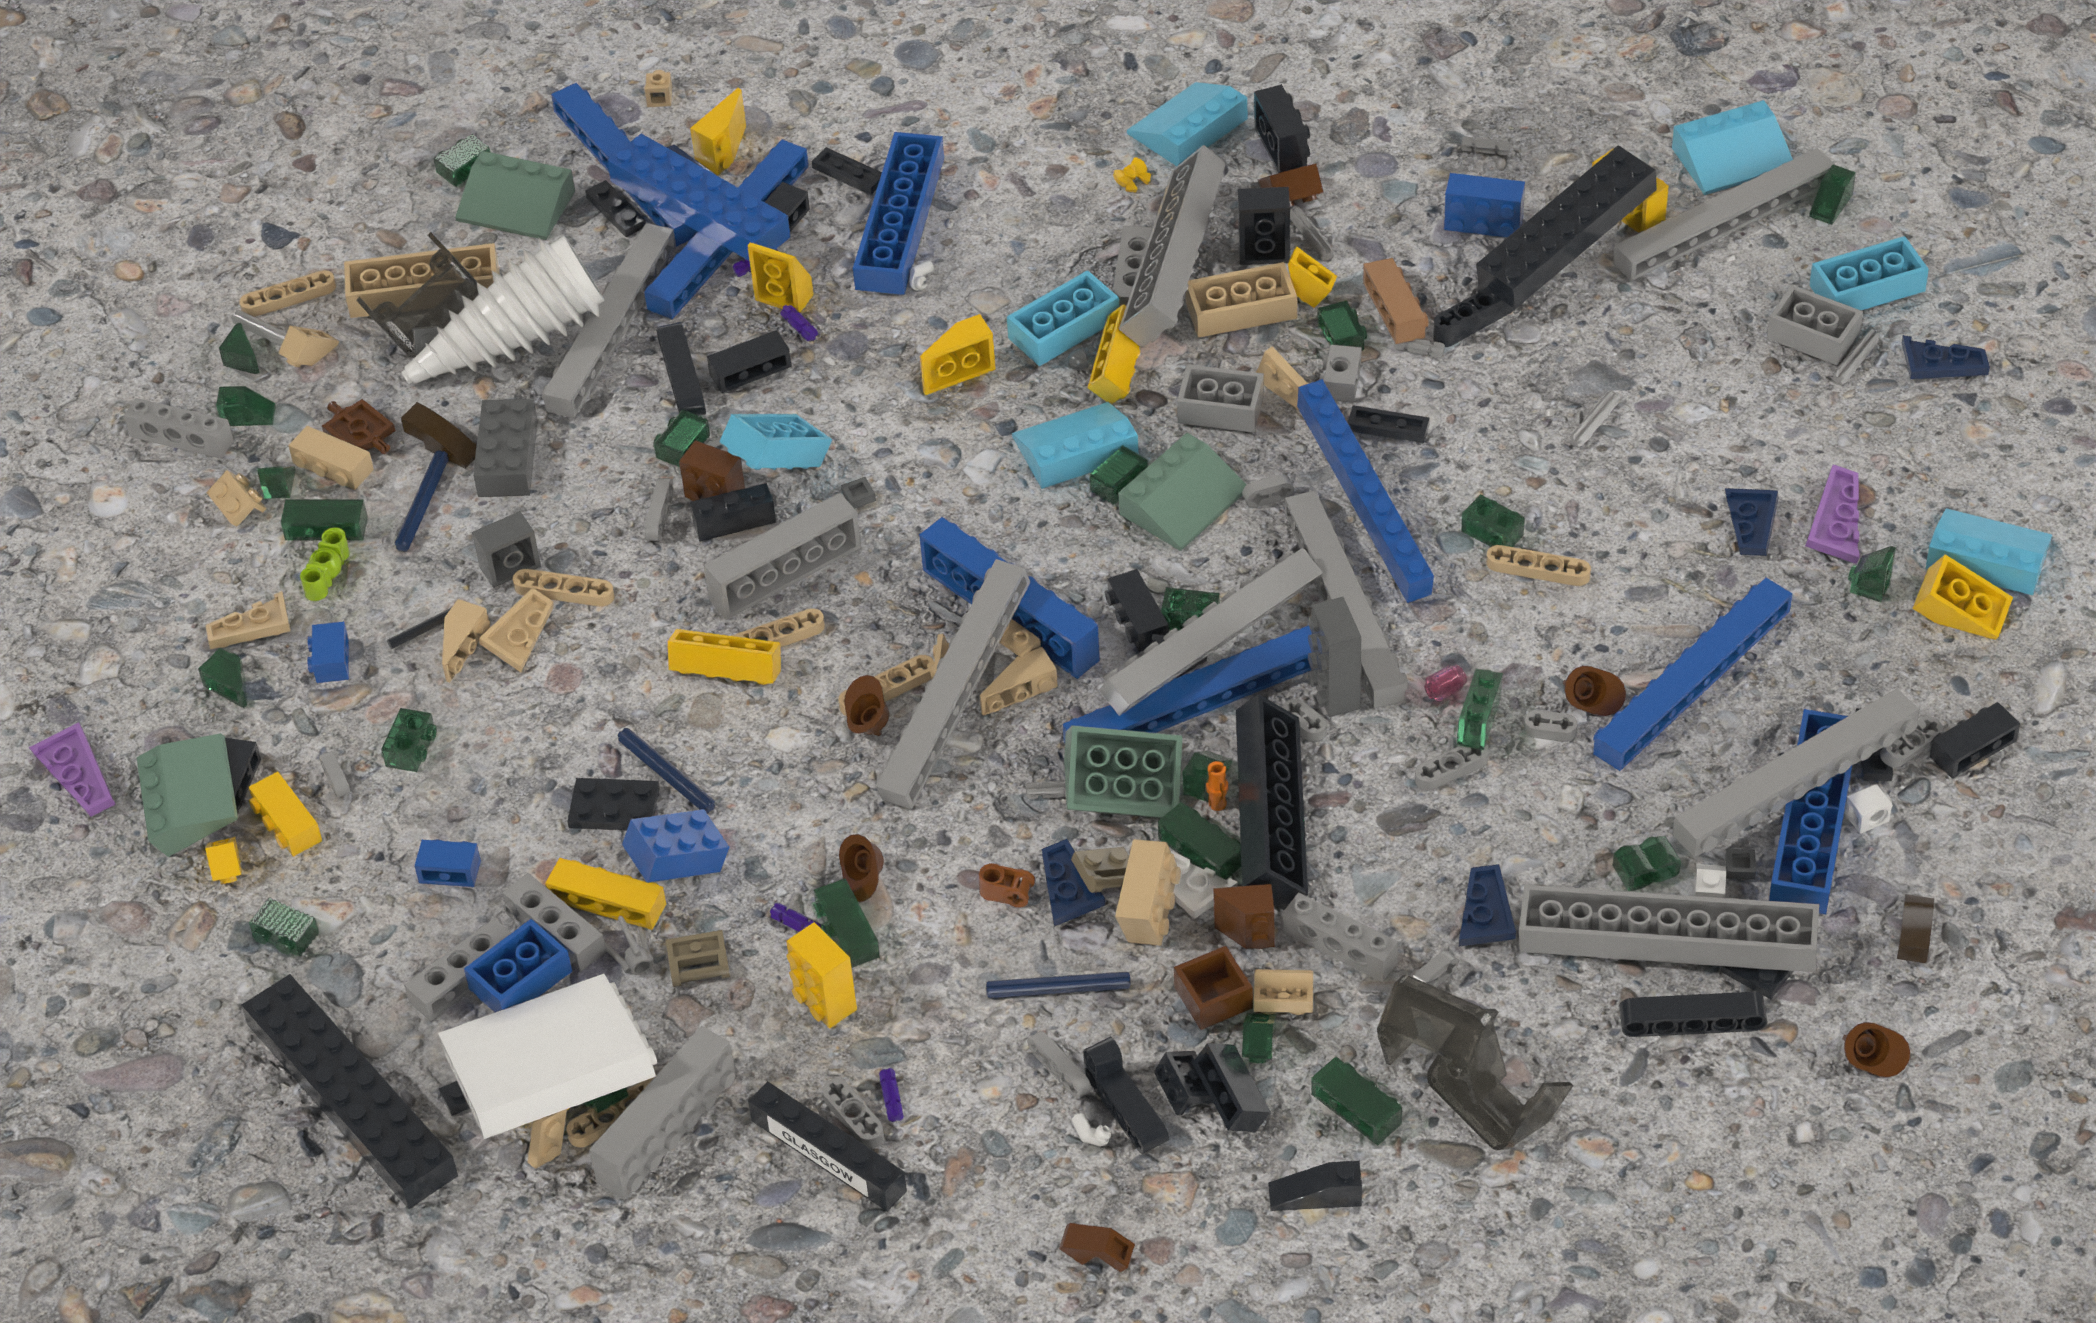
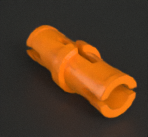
[1206,761,1229,811]

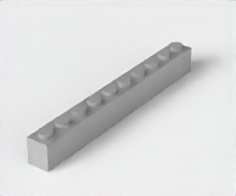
[1613,148,1836,281]
[542,223,676,418]
[1285,490,1409,709]
[1099,548,1323,716]
[876,559,1030,810]
[1673,688,1920,858]

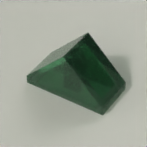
[219,323,260,374]
[257,466,295,499]

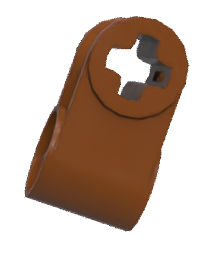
[979,863,1036,908]

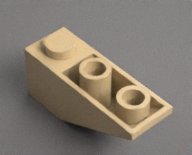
[442,599,490,683]
[980,647,1058,716]

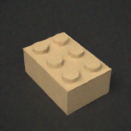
[1115,839,1181,946]

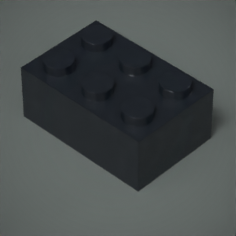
[1254,84,1310,173]
[1238,187,1290,265]

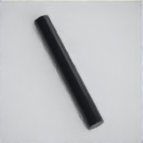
[387,607,452,649]

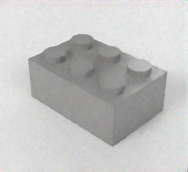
[1767,285,1863,366]
[1177,364,1264,432]

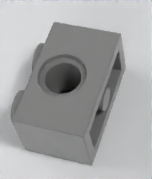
[1319,345,1361,403]

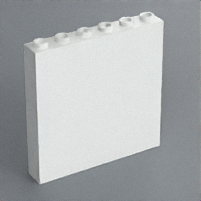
[438,974,657,1139]

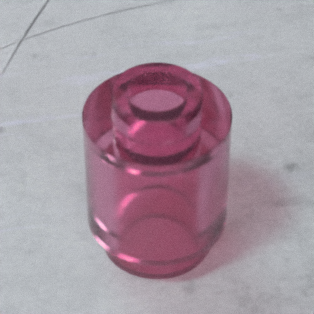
[1424,665,1467,701]

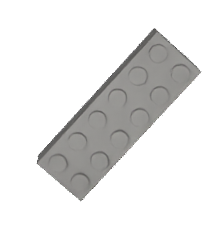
[704,493,861,620]
[589,1026,736,1200]

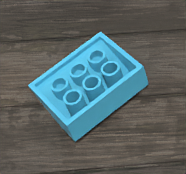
[1127,82,1248,166]
[1672,100,1793,195]
[1012,402,1139,489]
[1925,508,2053,595]

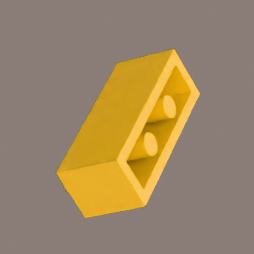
[248,771,322,857]

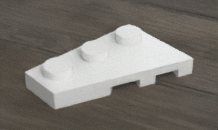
[1171,851,1238,919]

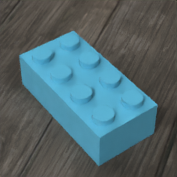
[1809,236,1929,310]
[1007,270,1120,366]
[720,414,833,470]

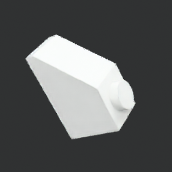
[1694,864,1726,898]

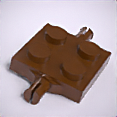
[322,399,396,454]

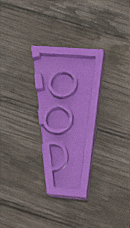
[1805,464,1860,564]
[29,722,115,817]

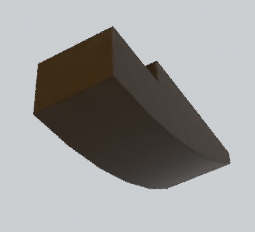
[401,402,477,469]
[1897,894,1935,964]

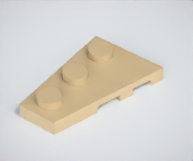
[479,588,553,672]
[206,591,290,650]

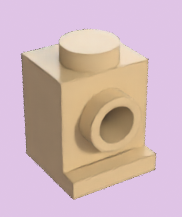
[644,70,672,107]

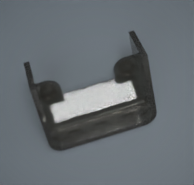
[356,232,479,358]
[1377,975,1507,1105]
[1427,1009,1574,1150]

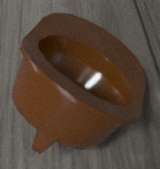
[1563,665,1626,716]
[845,675,890,736]
[839,834,884,902]
[1842,1022,1910,1077]

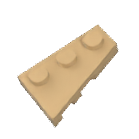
[1256,347,1308,410]

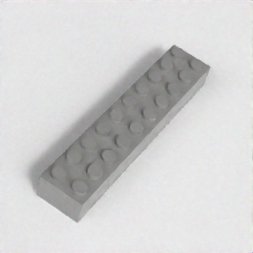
[1119,145,1226,348]
[1519,885,1819,972]

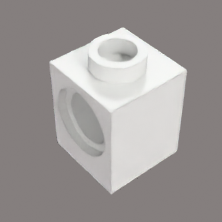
[1845,784,1893,834]

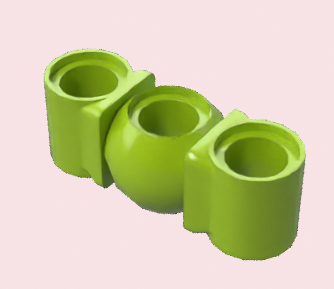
[300,528,350,601]

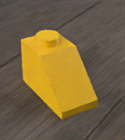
[1288,247,1337,308]
[205,837,242,884]

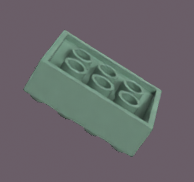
[455,151,575,240]
[1119,433,1247,551]
[1064,725,1182,820]
[136,733,238,857]

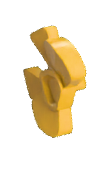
[1113,157,1151,193]

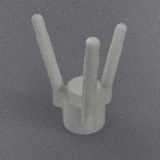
[604,916,654,975]

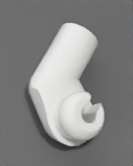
[909,261,934,291]
[1072,1113,1112,1146]

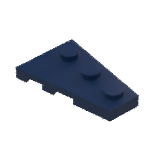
[1901,335,1990,379]
[1041,839,1105,927]
[1458,864,1516,947]

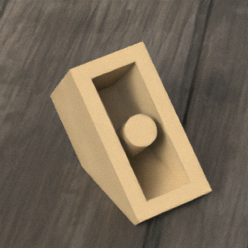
[279,325,339,368]

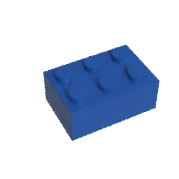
[1444,173,1525,238]
[622,809,730,883]
[464,919,572,1012]

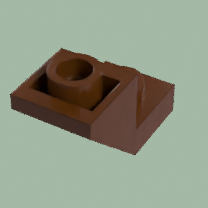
[1059,1223,1135,1273]

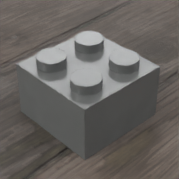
[472,511,541,588]

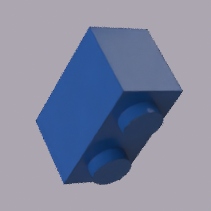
[307,621,349,683]
[414,839,481,887]

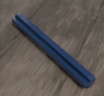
[394,450,449,552]
[617,728,715,814]
[986,971,1131,998]

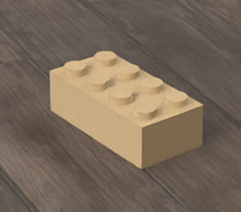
[1185,262,1297,338]

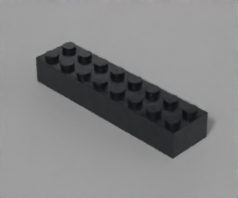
[1476,145,1657,309]
[1236,694,1308,910]

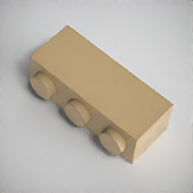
[288,426,374,490]

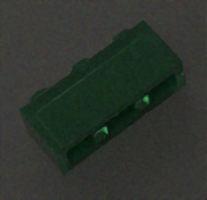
[280,499,368,541]
[1456,668,1503,750]
[1158,802,1241,880]
[811,878,880,968]
[1311,1056,1402,1146]

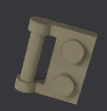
[1071,847,1129,893]
[665,930,730,987]

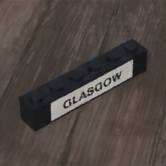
[748,1081,907,1212]

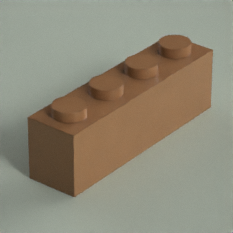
[1363,258,1429,344]

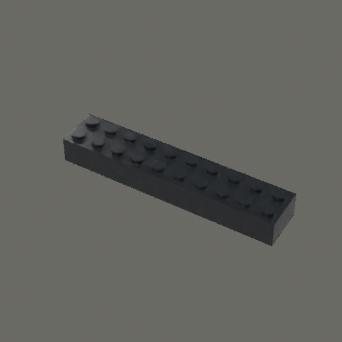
[241,974,458,1209]

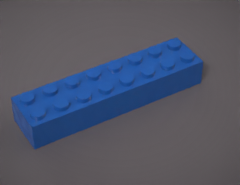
[853,132,944,295]
[607,133,790,261]
[919,517,1100,679]
[1769,709,1853,915]

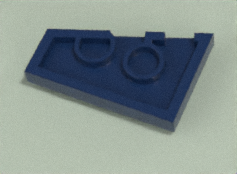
[1725,488,1779,556]

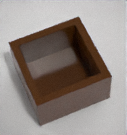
[679,440,745,501]
[1174,946,1253,1030]

